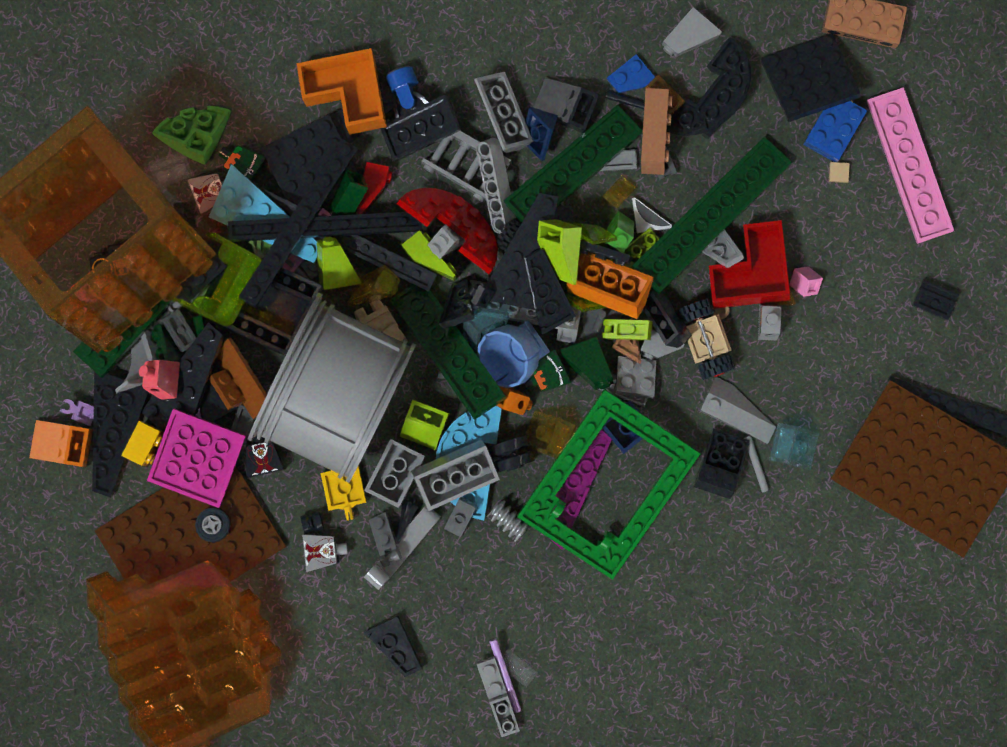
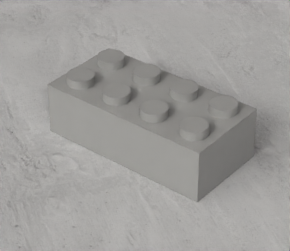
[411,440,500,511]

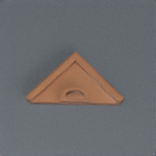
[612,318,641,364]

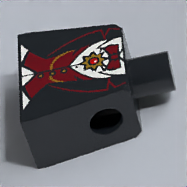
[246,437,285,478]

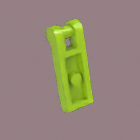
[602,319,652,340]

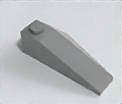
[699,377,776,444]

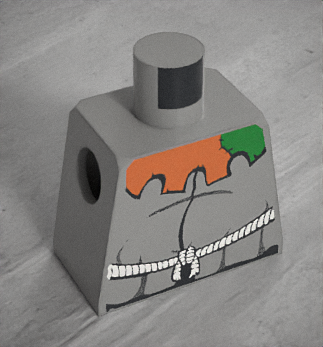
[758,304,781,341]

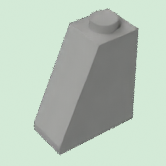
[662,7,722,57]

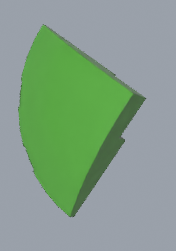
[152,106,231,165]

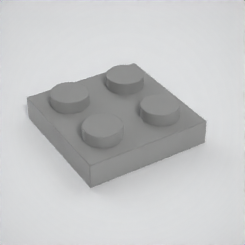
[615,356,656,399]

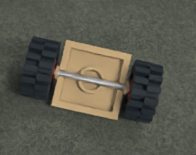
[678,298,735,380]

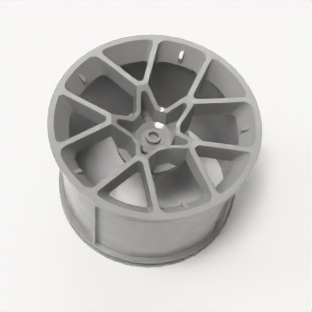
[248,292,416,483]

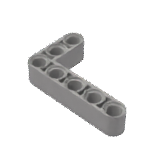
[364,506,441,590]

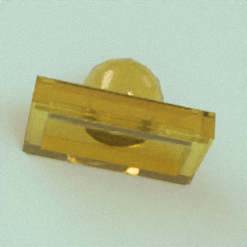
[603,176,636,209]

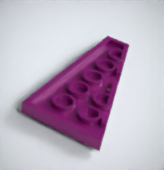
[519,429,612,550]

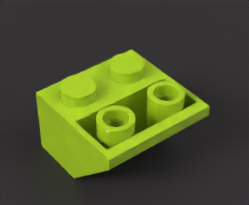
[400,400,449,450]

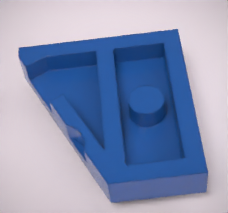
[607,55,659,94]

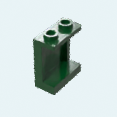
[152,316,204,362]

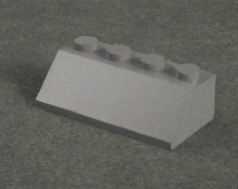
[474,72,533,153]

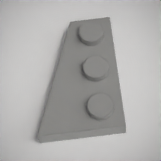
[702,230,744,268]

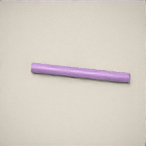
[489,639,521,713]

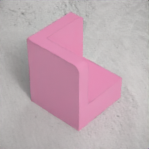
[790,267,823,297]

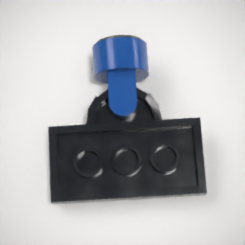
[380,66,461,162]

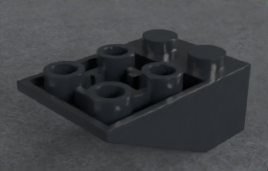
[533,78,599,133]
[694,428,750,499]

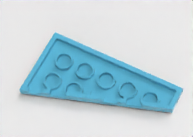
[209,164,317,264]

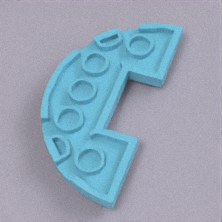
[436,406,502,521]

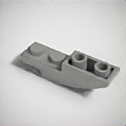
[476,656,520,737]

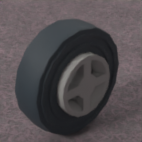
[195,508,230,543]

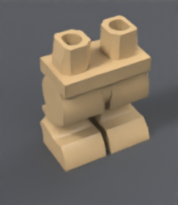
[354,299,407,342]

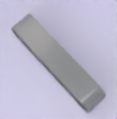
[476,138,516,233]

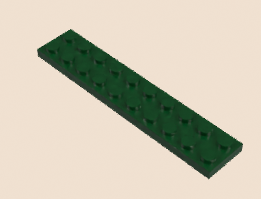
[632,137,792,294]

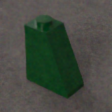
[329,169,368,216]
[560,337,614,390]

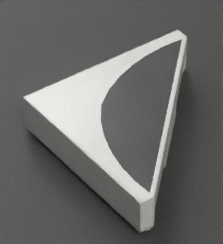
[632,198,672,234]

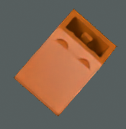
[29,420,93,467]

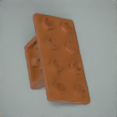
[209,338,267,419]

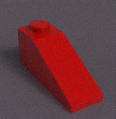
[355,162,392,215]

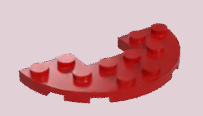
[396,188,498,274]

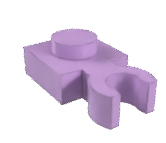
[60,399,94,426]

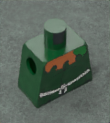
[218,145,267,182]
[524,350,571,392]

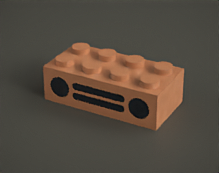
[822,0,907,48]

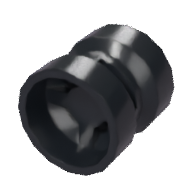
[300,511,324,535]

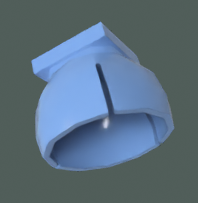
[478,320,550,388]

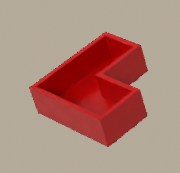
[709,220,790,309]

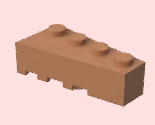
[641,88,672,175]

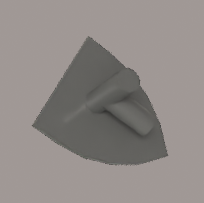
[582,300,623,342]

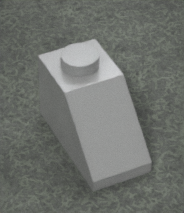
[640,330,685,360]

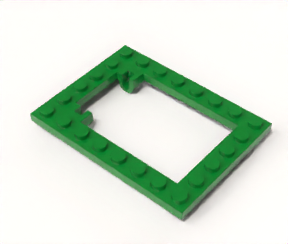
[517,389,700,580]

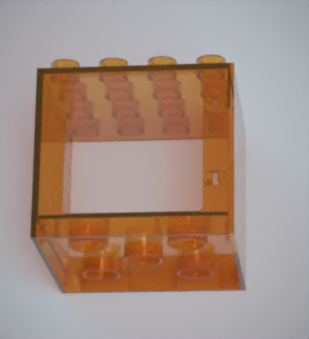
[0,105,216,353]

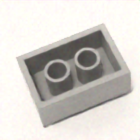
[364,439,425,508]

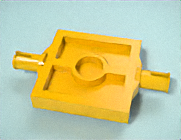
[321,465,367,521]

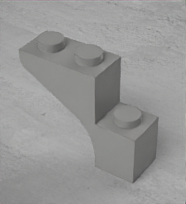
[428,225,466,259]

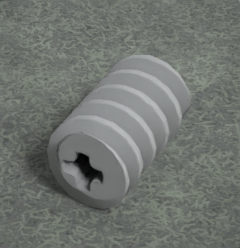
[486,500,528,542]

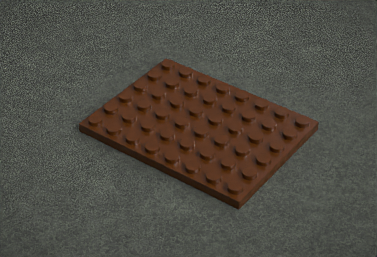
[830,380,1007,558]
[95,466,286,629]

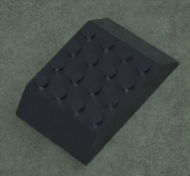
[196,245,323,355]

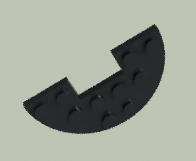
[667,37,751,136]

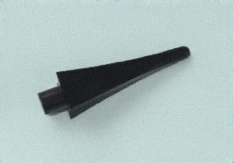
[395,497,419,545]

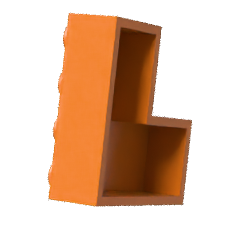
[296,48,387,135]

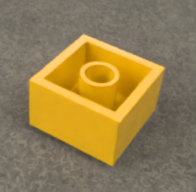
[121,421,164,467]

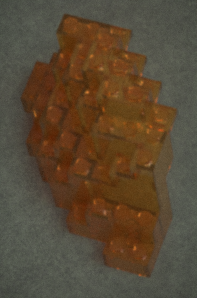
[86,560,281,747]

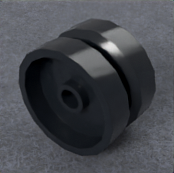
[487,435,535,473]

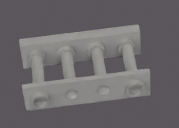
[422,131,511,202]

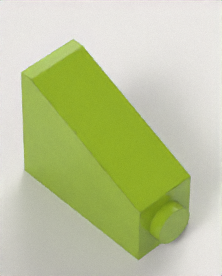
[317,237,361,290]

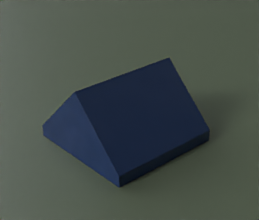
[525,107,558,161]

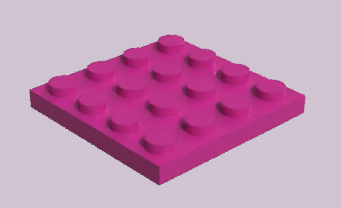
[147,408,247,508]

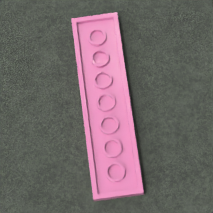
[867,87,954,244]

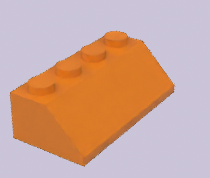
[567,252,653,319]

